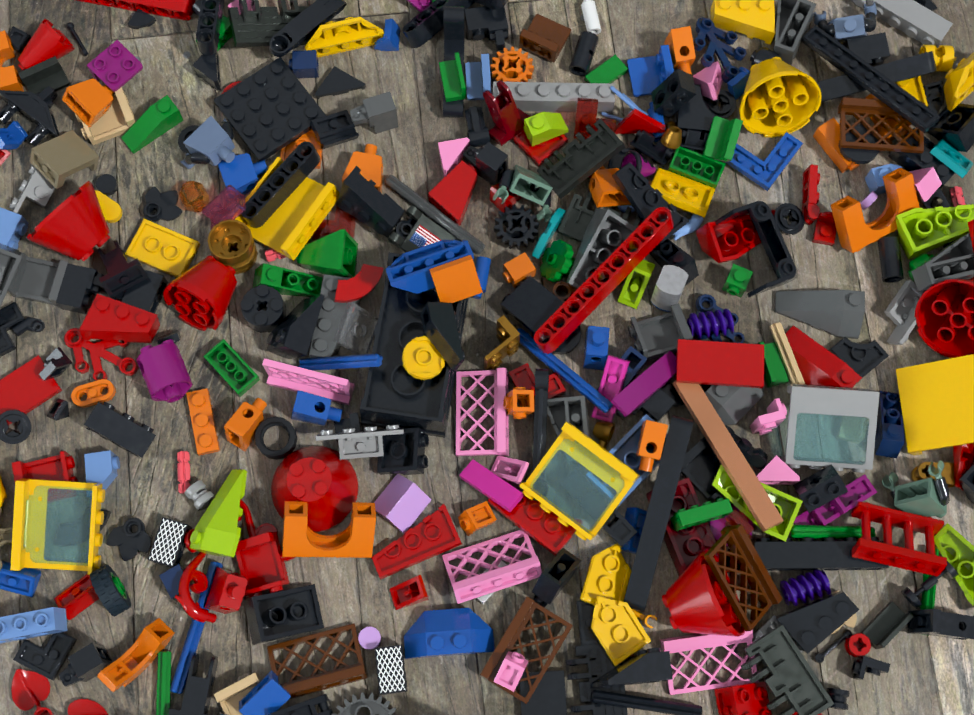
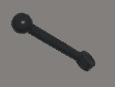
[66,22,89,56]
[815,630,852,663]

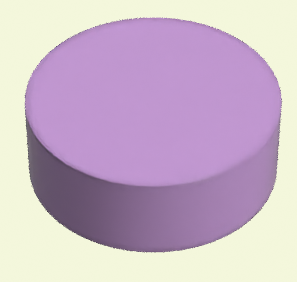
[860,191,878,210]
[358,627,381,650]

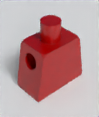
[205,567,248,614]

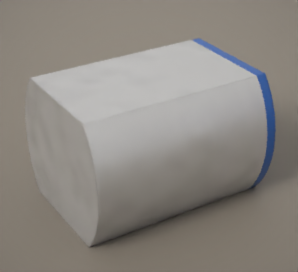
[650,265,689,312]

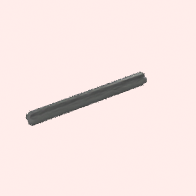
[385,175,485,254]

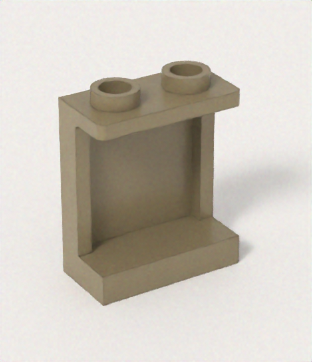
[30,130,99,189]

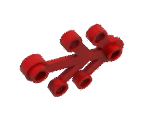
[64,328,138,381]

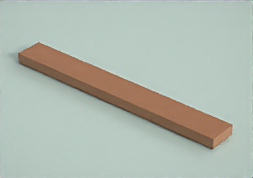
[673,380,784,532]

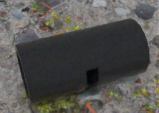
[569,31,599,76]
[877,237,904,283]

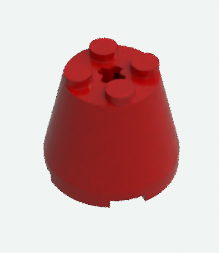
[163,255,237,331]

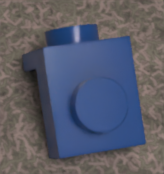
[0,121,28,150]

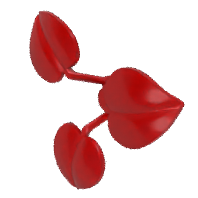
[11,669,108,715]

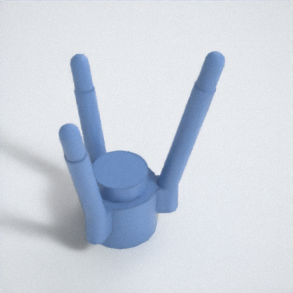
[601,86,649,122]

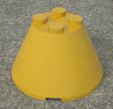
[739,57,822,137]

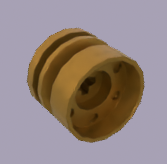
[208,219,258,275]

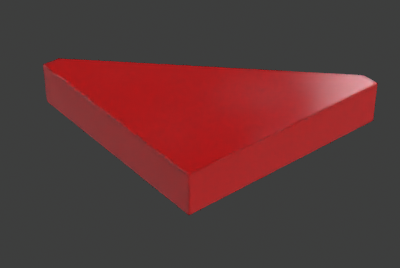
[613,108,666,134]

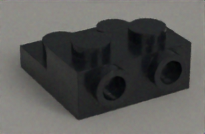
[377,427,429,475]

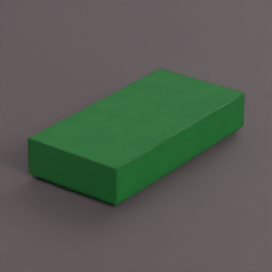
[584,54,628,84]

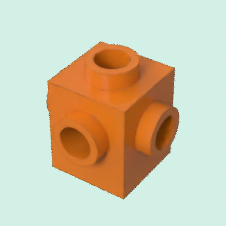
[503,387,535,419]

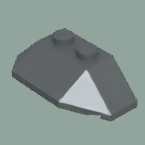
[688,385,765,425]

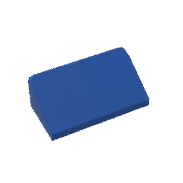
[620,507,647,554]
[0,561,41,597]

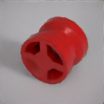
[844,633,871,657]

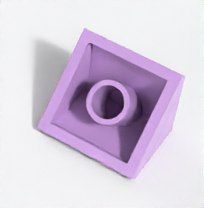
[374,474,431,534]

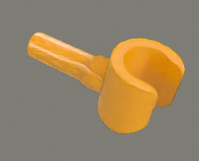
[632,609,657,628]

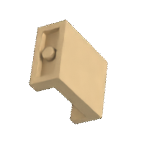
[75,87,136,145]
[214,673,261,715]

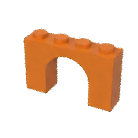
[813,94,912,173]
[830,168,920,253]
[282,501,376,558]

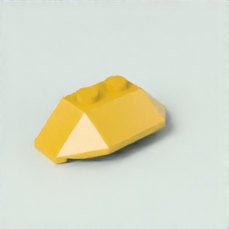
[305,17,384,58]
[943,53,974,111]

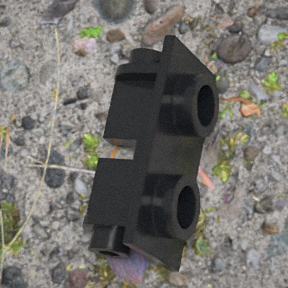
[680,128,709,152]
[630,129,674,166]

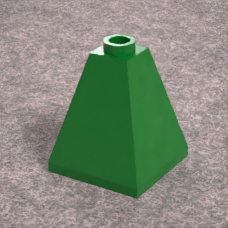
[296,229,358,278]

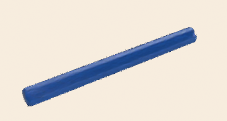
[517,328,613,413]
[170,561,223,694]

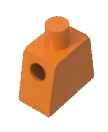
[664,26,696,75]
[62,78,115,127]
[342,144,383,194]
[589,166,631,208]
[224,398,267,451]
[636,420,668,473]

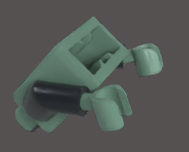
[493,165,553,223]
[882,460,950,518]

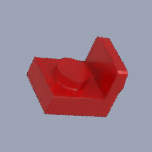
[812,212,837,246]

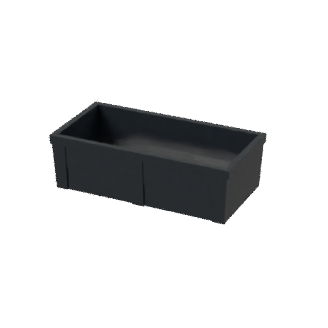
[360,252,469,438]

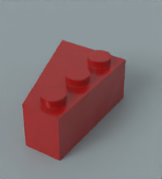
[79,294,160,343]

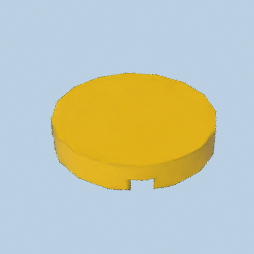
[402,336,445,380]

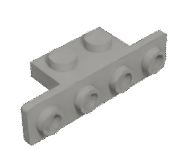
[9,165,55,213]
[884,280,927,345]
[315,424,404,460]

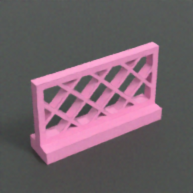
[262,358,355,405]
[456,368,509,456]
[442,530,542,604]
[660,630,759,695]

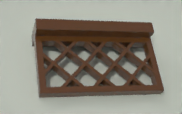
[838,97,925,154]
[704,524,783,632]
[480,596,573,704]
[267,623,367,699]

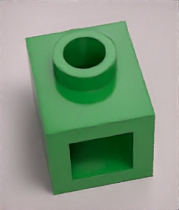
[722,264,753,298]

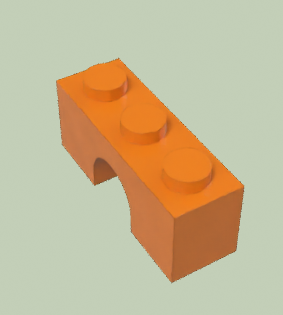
[0,30,24,98]

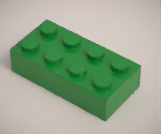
[668,146,726,189]
[203,339,260,397]
[670,498,733,532]

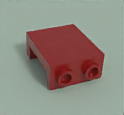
[12,451,78,503]
[236,532,290,598]

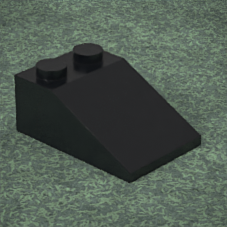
[266,294,325,359]
[244,584,324,645]
[591,648,673,688]

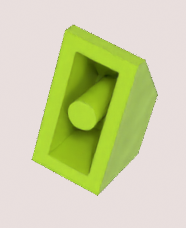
[524,112,569,147]
[618,260,655,309]

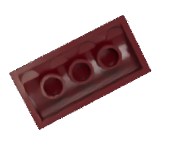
[646,478,719,576]

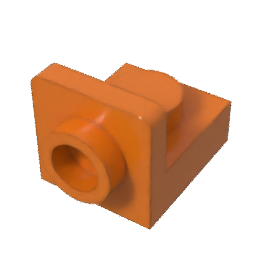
[458,501,497,536]

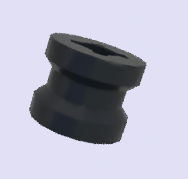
[826,688,850,710]

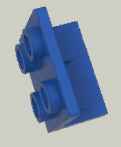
[627,45,674,97]

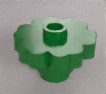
[540,239,575,282]

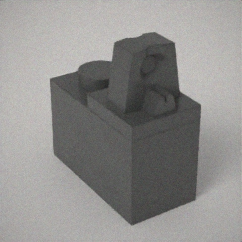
[350,91,398,134]

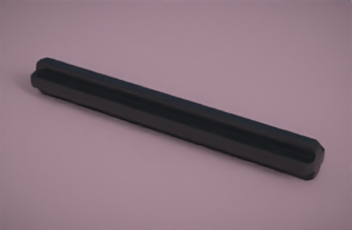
[591,690,702,715]

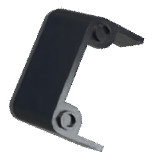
[715,201,798,297]

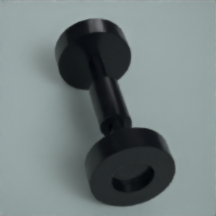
[901,561,958,609]

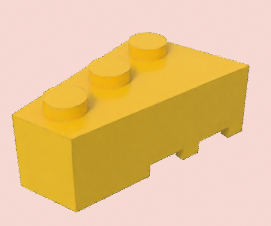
[711,0,775,45]

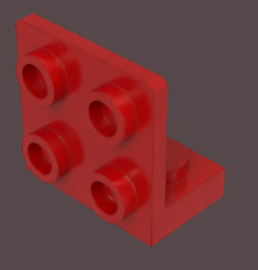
[714,682,772,715]

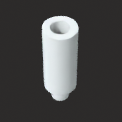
[581,0,601,35]

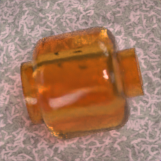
[179,181,210,212]

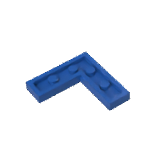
[725,132,803,191]

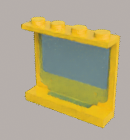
[519,422,640,541]
[10,478,105,575]

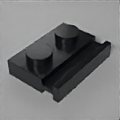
[310,110,359,149]

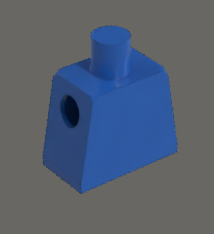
[218,153,268,201]
[583,326,609,371]
[291,390,342,426]

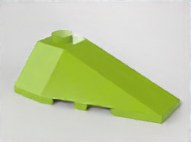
[895,204,974,260]
[712,465,803,542]
[189,469,247,557]
[934,523,974,606]

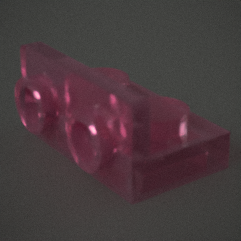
[202,185,246,230]

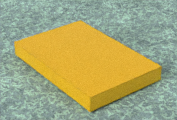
[650,167,715,218]
[125,219,201,278]

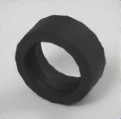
[254,416,297,460]

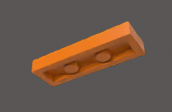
[186,388,220,456]

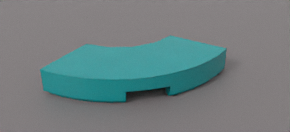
[532,208,565,259]

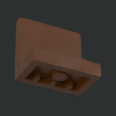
[519,14,571,63]

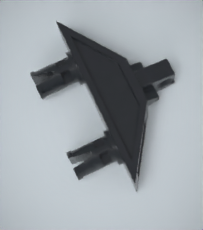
[0,86,60,147]

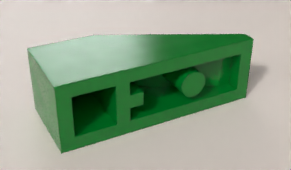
[121,95,183,154]

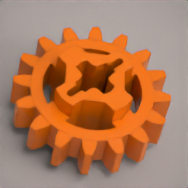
[490,47,534,82]

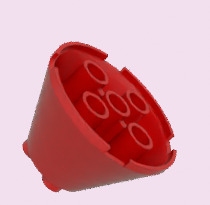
[26,181,111,262]
[915,279,974,358]
[271,446,358,532]
[662,549,745,637]

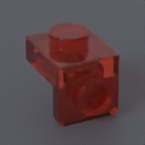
[725,510,754,539]

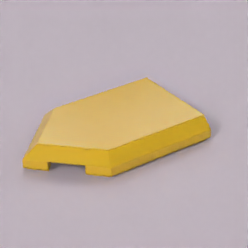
[580,543,631,606]
[591,596,651,666]

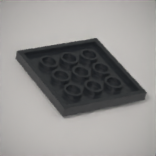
[214,57,326,161]

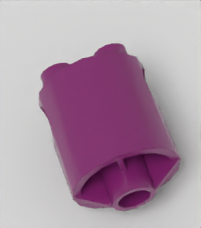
[136,339,193,403]

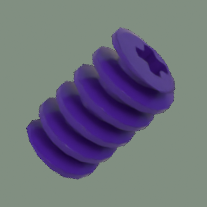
[687,309,734,339]
[780,569,831,606]

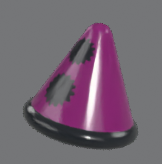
[621,150,656,177]

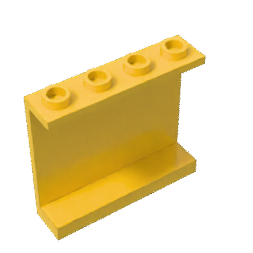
[231,157,340,261]
[896,354,974,456]

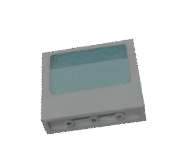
[781,384,880,473]

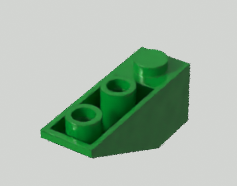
[253,263,322,297]

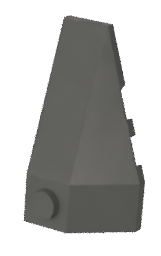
[566,209,636,289]

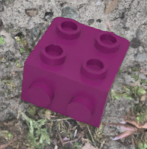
[87,40,143,92]

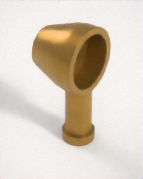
[660,121,682,149]
[593,422,615,449]

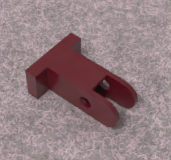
[483,80,530,146]

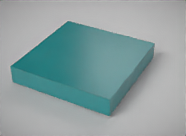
[930,139,973,178]

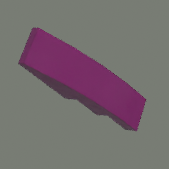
[610,351,677,417]
[793,474,877,526]

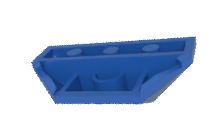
[385,240,474,294]
[404,608,494,659]

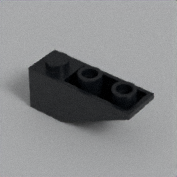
[646,234,699,286]
[420,302,465,371]

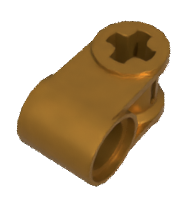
[911,462,955,488]

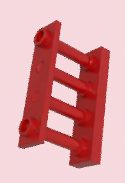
[851,501,947,577]

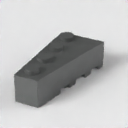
[309,274,362,358]

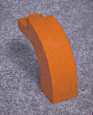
[97,618,175,692]

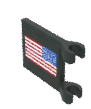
[388,206,456,252]

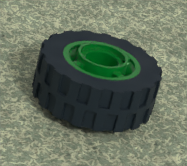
[90,564,132,617]

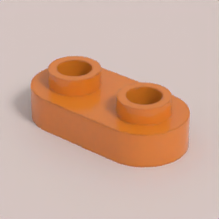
[71,379,116,408]

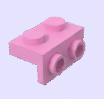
[750,398,787,435]

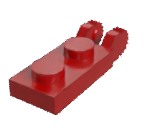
[802,164,820,225]

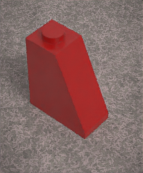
[428,160,477,226]

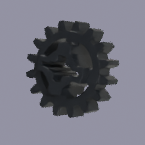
[494,204,539,250]

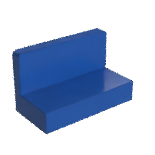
[239,670,291,715]

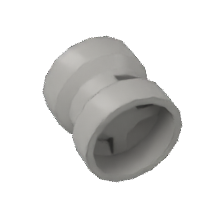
[184,480,215,511]

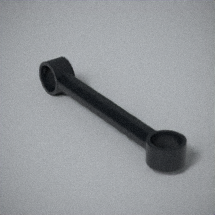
[532,369,549,500]

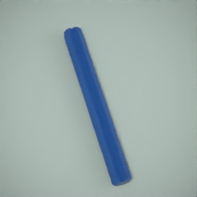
[298,354,383,371]

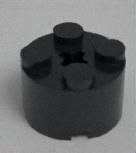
[240,284,286,333]

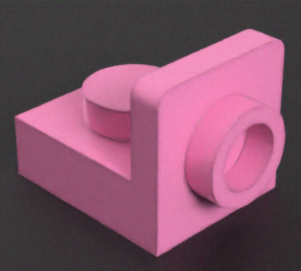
[493,651,529,692]

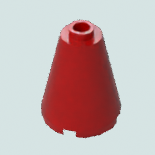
[18,18,75,70]

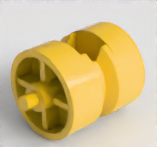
[919,44,957,72]

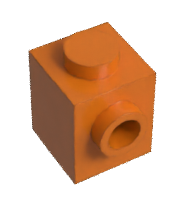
[502,252,536,288]

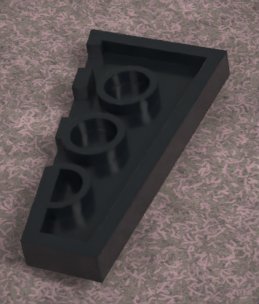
[612,163,689,244]

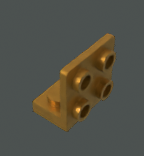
[484,315,520,370]

